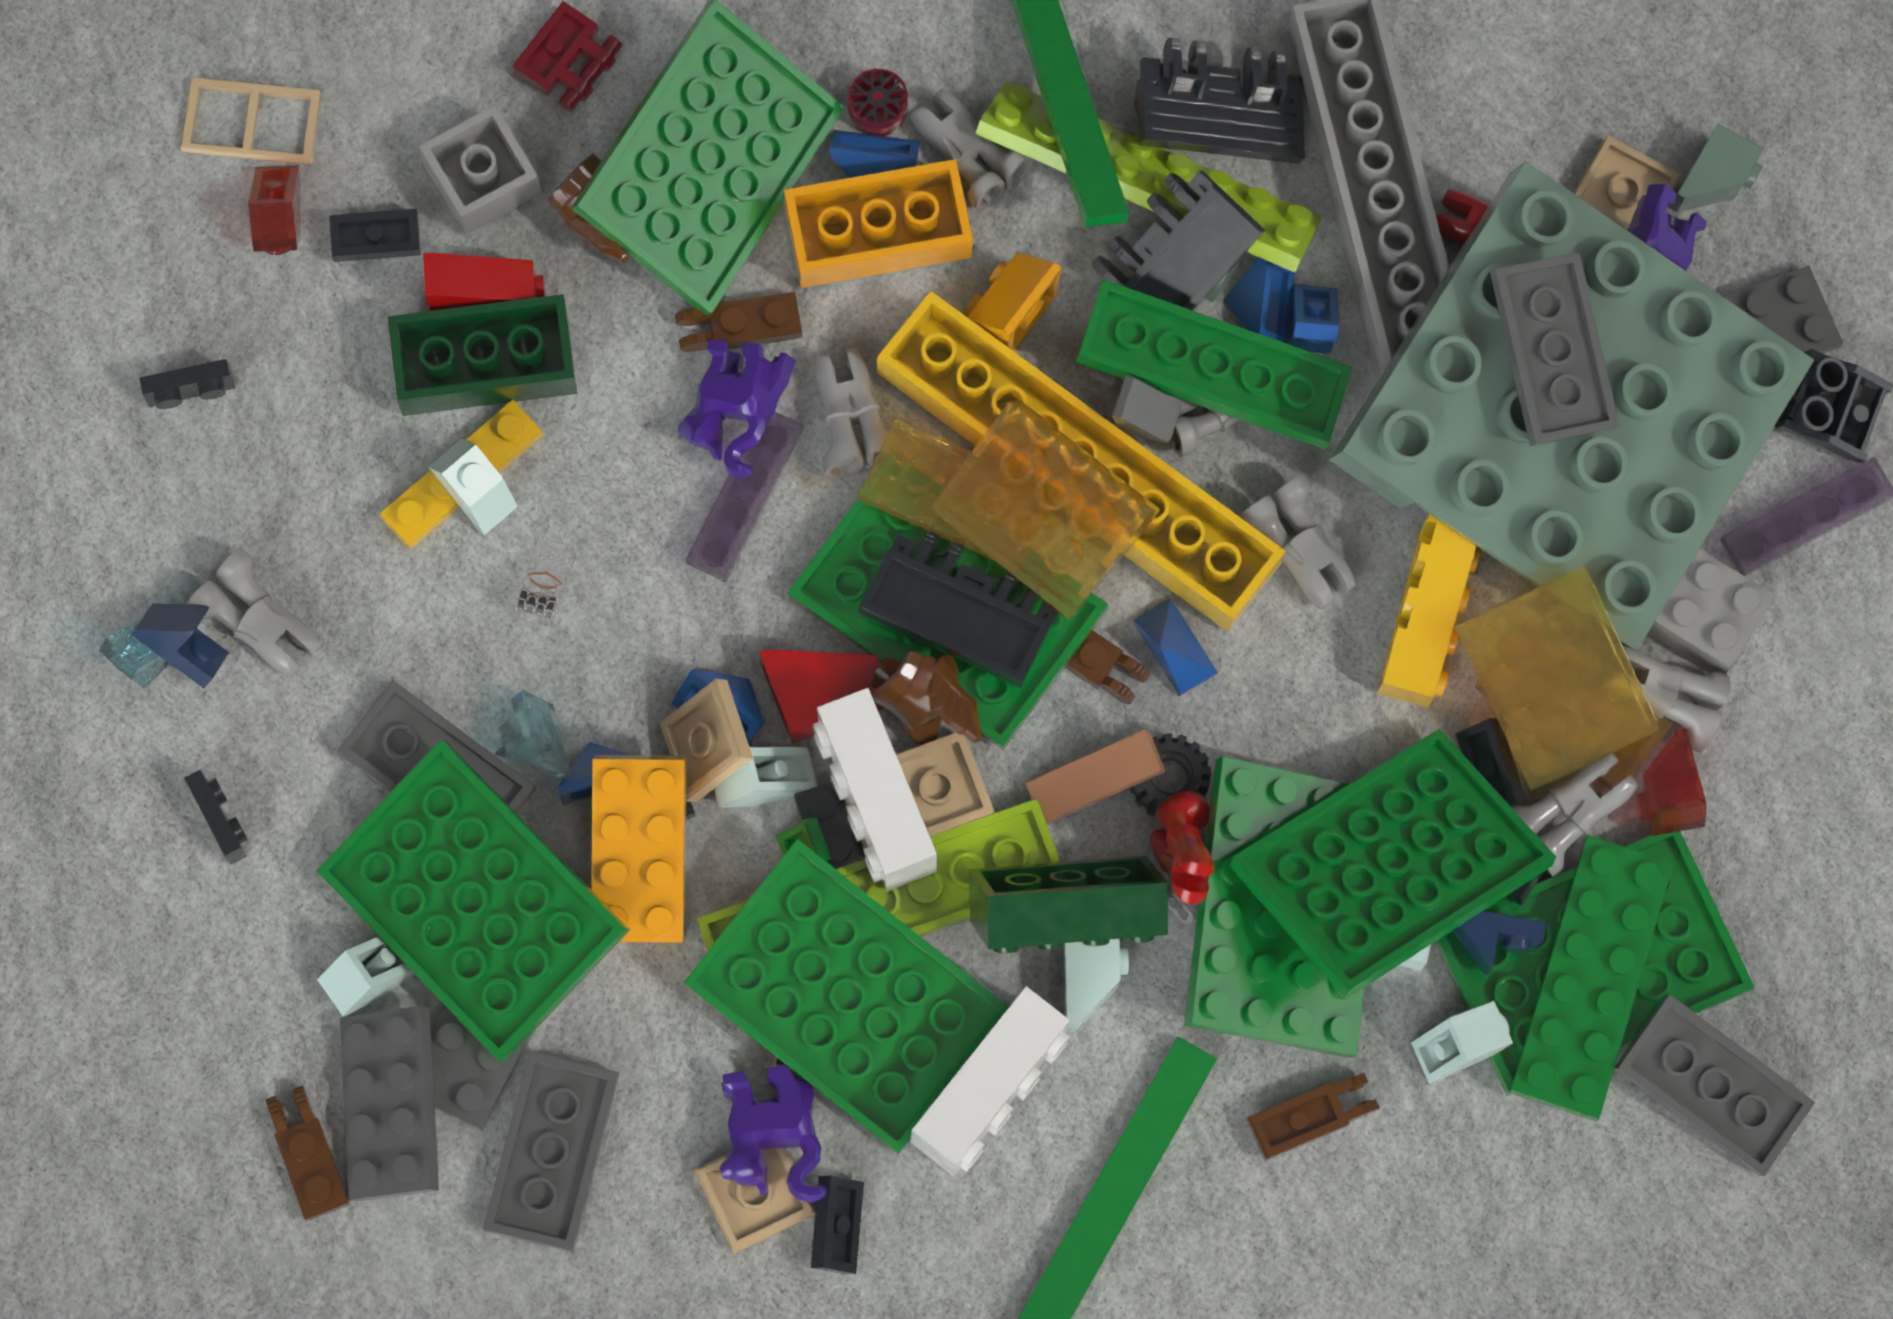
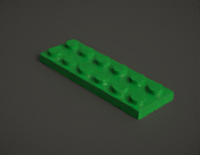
[1075,279,1352,450]
[1509,835,1674,1122]

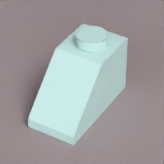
[428,439,518,535]
[714,747,817,808]
[317,936,415,1016]
[1063,939,1129,1033]
[1411,1001,1513,1084]

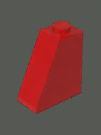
[423,253,545,311]
[759,649,886,744]

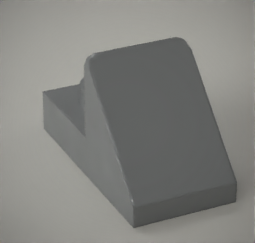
[1113,376,1181,446]

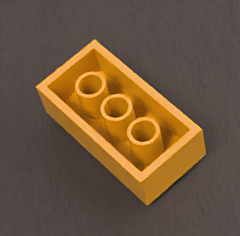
[784,159,973,289]
[591,755,687,943]

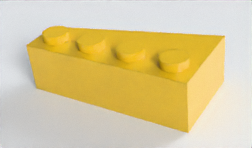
[1377,513,1481,708]

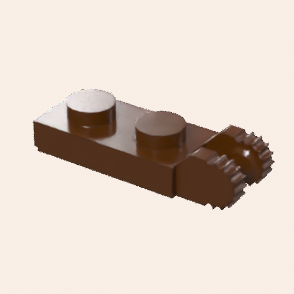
[675,292,802,352]
[1065,630,1151,705]
[1246,1073,1380,1161]
[266,1085,350,1222]

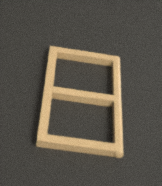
[180,77,322,165]

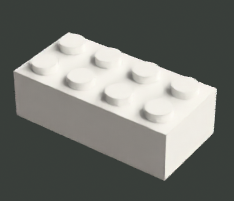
[812,688,937,892]
[910,986,1070,1176]

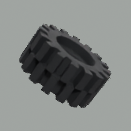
[1129,733,1212,816]

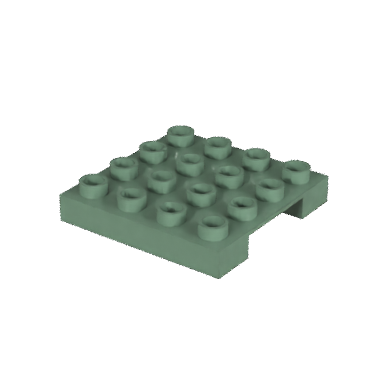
[1328,161,1814,651]

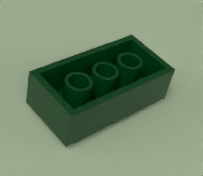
[387,294,578,416]
[969,856,1168,954]

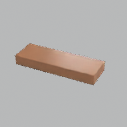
[1025,729,1166,825]

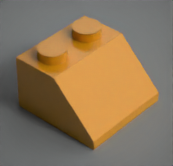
[963,252,1062,352]

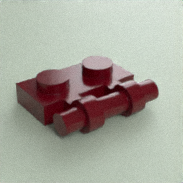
[512,1,623,112]

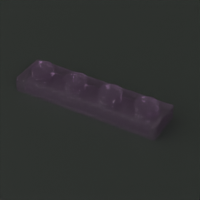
[686,411,804,582]
[1720,457,1893,576]

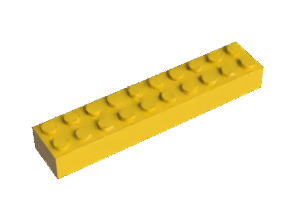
[876,291,1286,632]

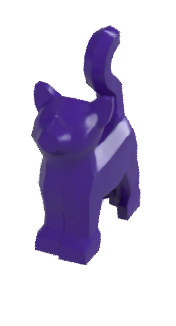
[1627,184,1707,271]
[678,339,796,478]
[720,1064,826,1202]

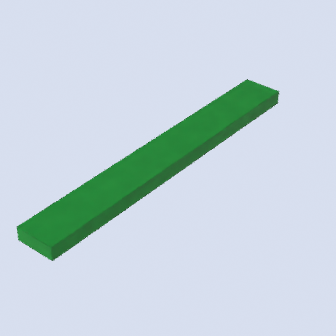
[1011,0,1129,227]
[1018,1036,1217,1319]

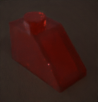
[248,165,301,255]
[1635,728,1707,836]

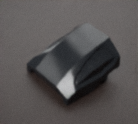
[1775,349,1893,463]

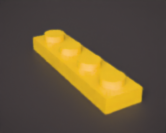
[380,400,543,550]

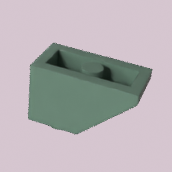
[1669,124,1764,213]

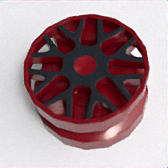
[848,68,908,136]

